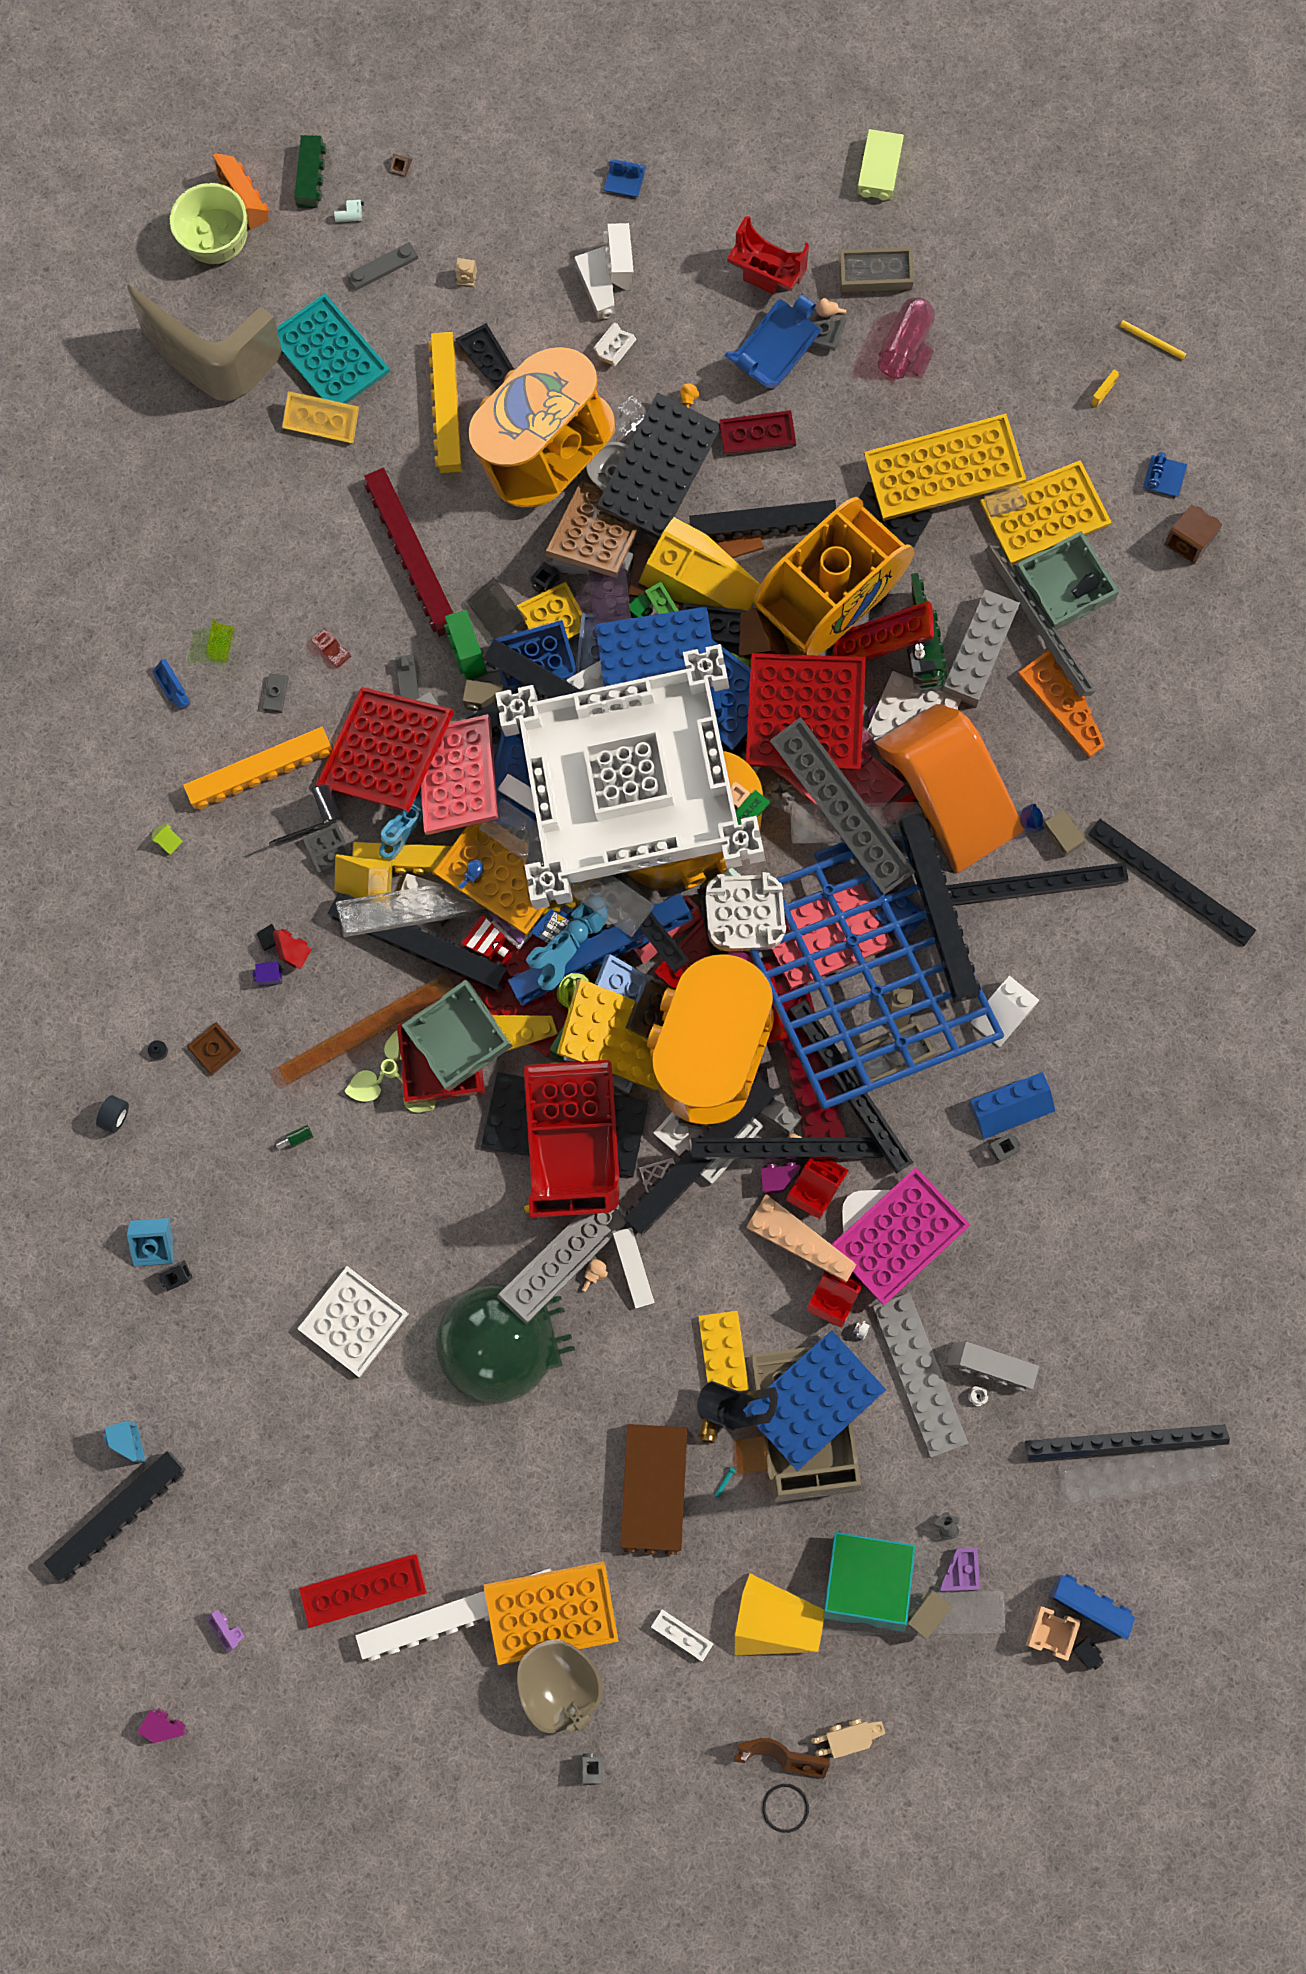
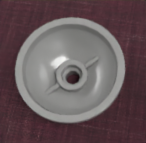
[586,442,628,490]

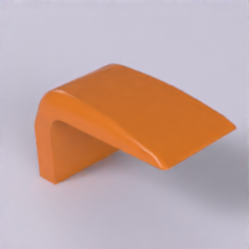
[874,704,1024,873]

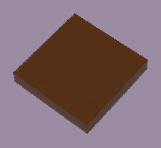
[187,1022,241,1075]

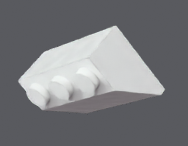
[603,223,633,290]

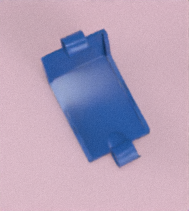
[724,293,821,388]

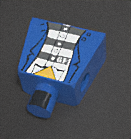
[531,904,574,944]

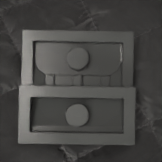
[303,823,352,873]

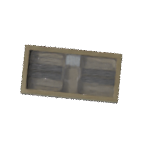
[839,247,914,292]
[848,1020,936,1086]

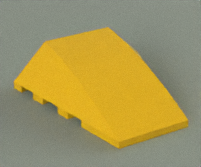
[735,1573,824,1655]

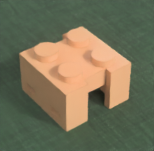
[1026,1606,1081,1661]

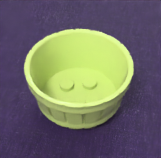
[170,183,247,264]

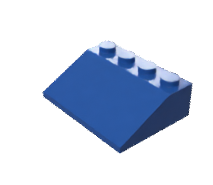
[490,619,577,692]

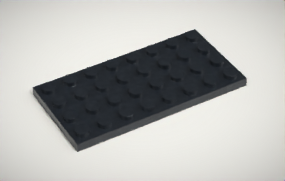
[596,392,720,540]
[481,1072,649,1177]

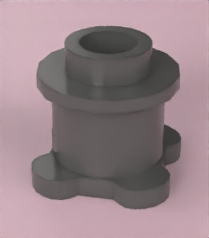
[935,1512,959,1540]

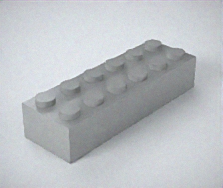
[943,589,1020,708]

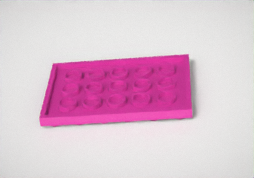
[831,1167,970,1306]

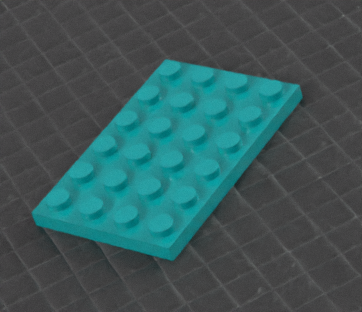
[276,293,390,404]

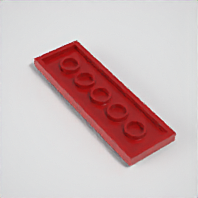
[833,601,934,661]
[299,1553,427,1628]

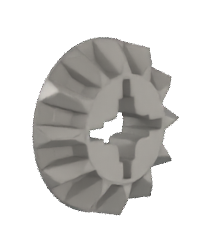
[765,778,795,808]

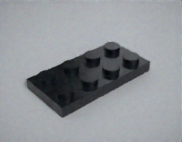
[682,603,748,647]

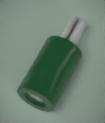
[276,1125,314,1150]

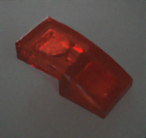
[311,628,351,668]

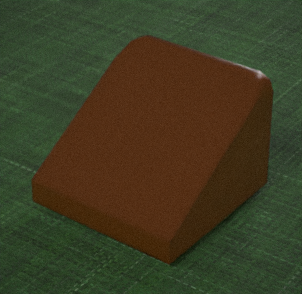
[389,154,413,176]

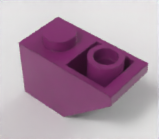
[761,1163,800,1194]
[137,1708,188,1743]

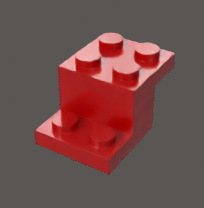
[786,1159,849,1219]
[806,1271,863,1328]

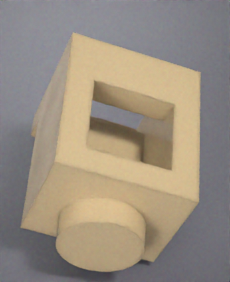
[455,258,477,287]

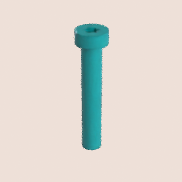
[715,1467,736,1498]

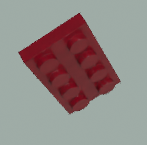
[719,410,796,456]

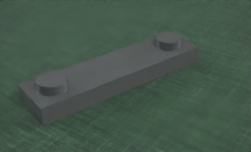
[347,242,419,291]

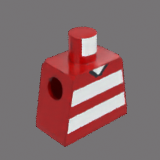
[461,915,510,961]

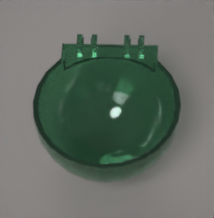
[436,1284,575,1404]

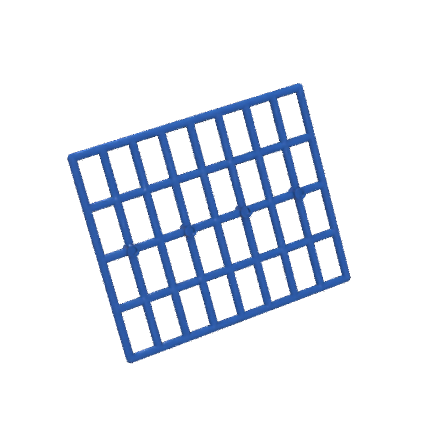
[748,832,1004,1109]

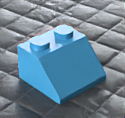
[127,1218,173,1266]
[103,1421,146,1463]

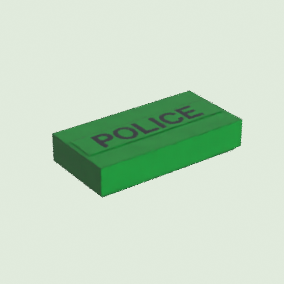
[735,790,770,825]

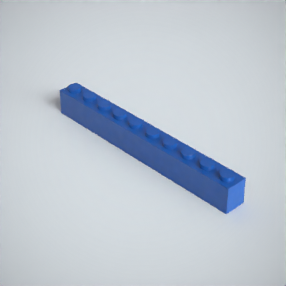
[508,893,693,1006]

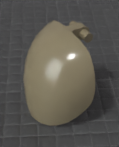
[517,1640,603,1734]

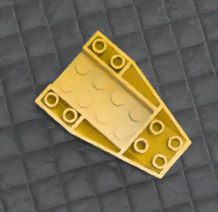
[639,517,761,610]

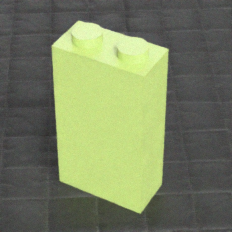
[857,129,904,200]

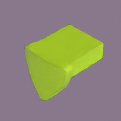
[152,824,183,855]

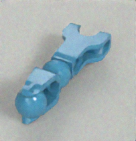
[379,786,423,860]
[526,895,615,990]

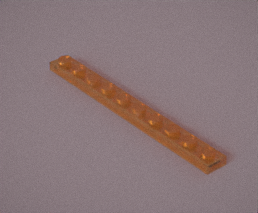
[278,973,455,1085]

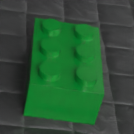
[444,610,487,681]

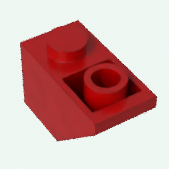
[273,929,312,969]

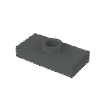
[263,673,289,713]

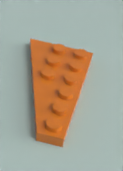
[1018,650,1105,759]

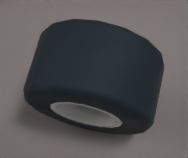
[96,1095,129,1133]

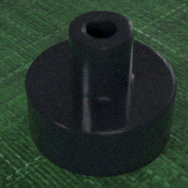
[148,1040,168,1060]

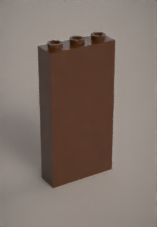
[620,1424,687,1555]

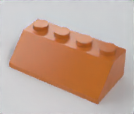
[213,154,270,230]

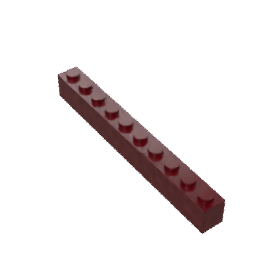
[363,467,454,637]

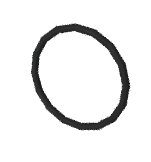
[762,1784,809,1833]

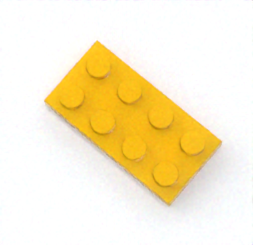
[282,391,359,443]
[698,1311,749,1392]

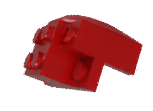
[727,216,809,295]

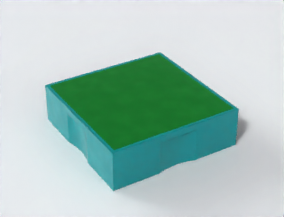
[823,1532,916,1632]

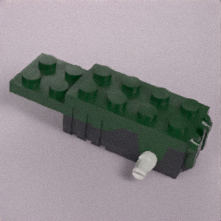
[902,573,947,690]

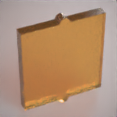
[735,1436,769,1474]

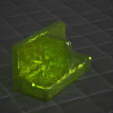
[206,618,235,663]

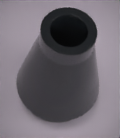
[1071,573,1100,599]

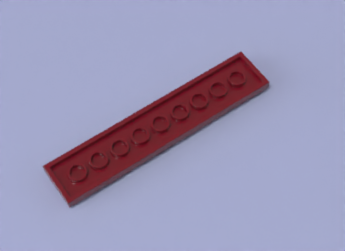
[763,961,845,1138]

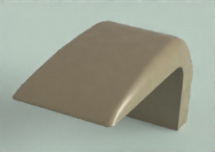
[127,284,283,401]
[752,1347,862,1502]

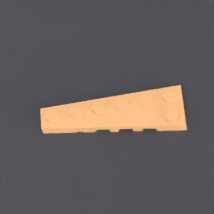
[746,1195,856,1282]

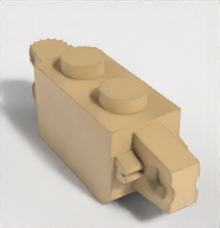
[811,1718,885,1759]

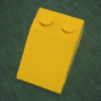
[334,855,392,905]

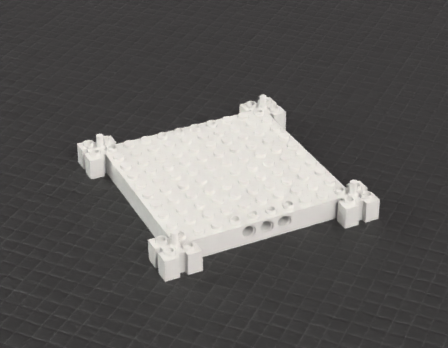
[496,644,766,909]

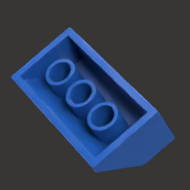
[968,1072,1055,1140]
[1048,1573,1135,1640]

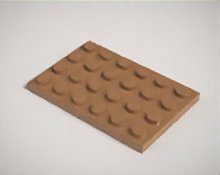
[545,479,638,578]

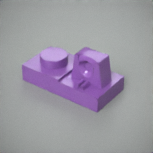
[207,1610,245,1654]

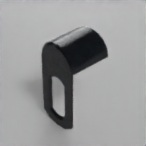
[269,784,341,845]
[697,1381,778,1430]

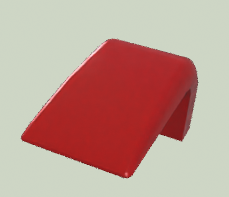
[524,1060,619,1217]

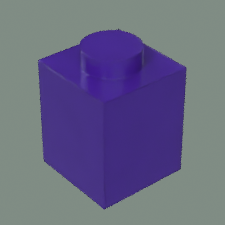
[253,961,282,987]

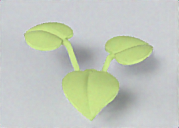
[345,1031,436,1113]

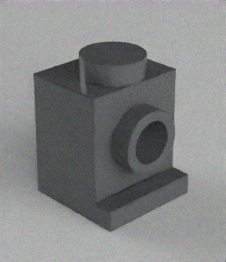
[988,1133,1021,1164]
[577,1753,603,1785]

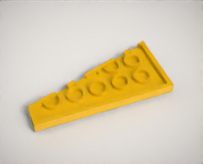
[492,1015,558,1052]

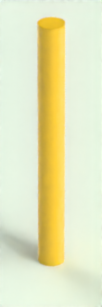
[1120,320,1186,360]

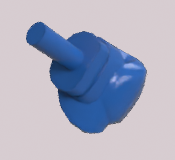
[458,860,484,890]

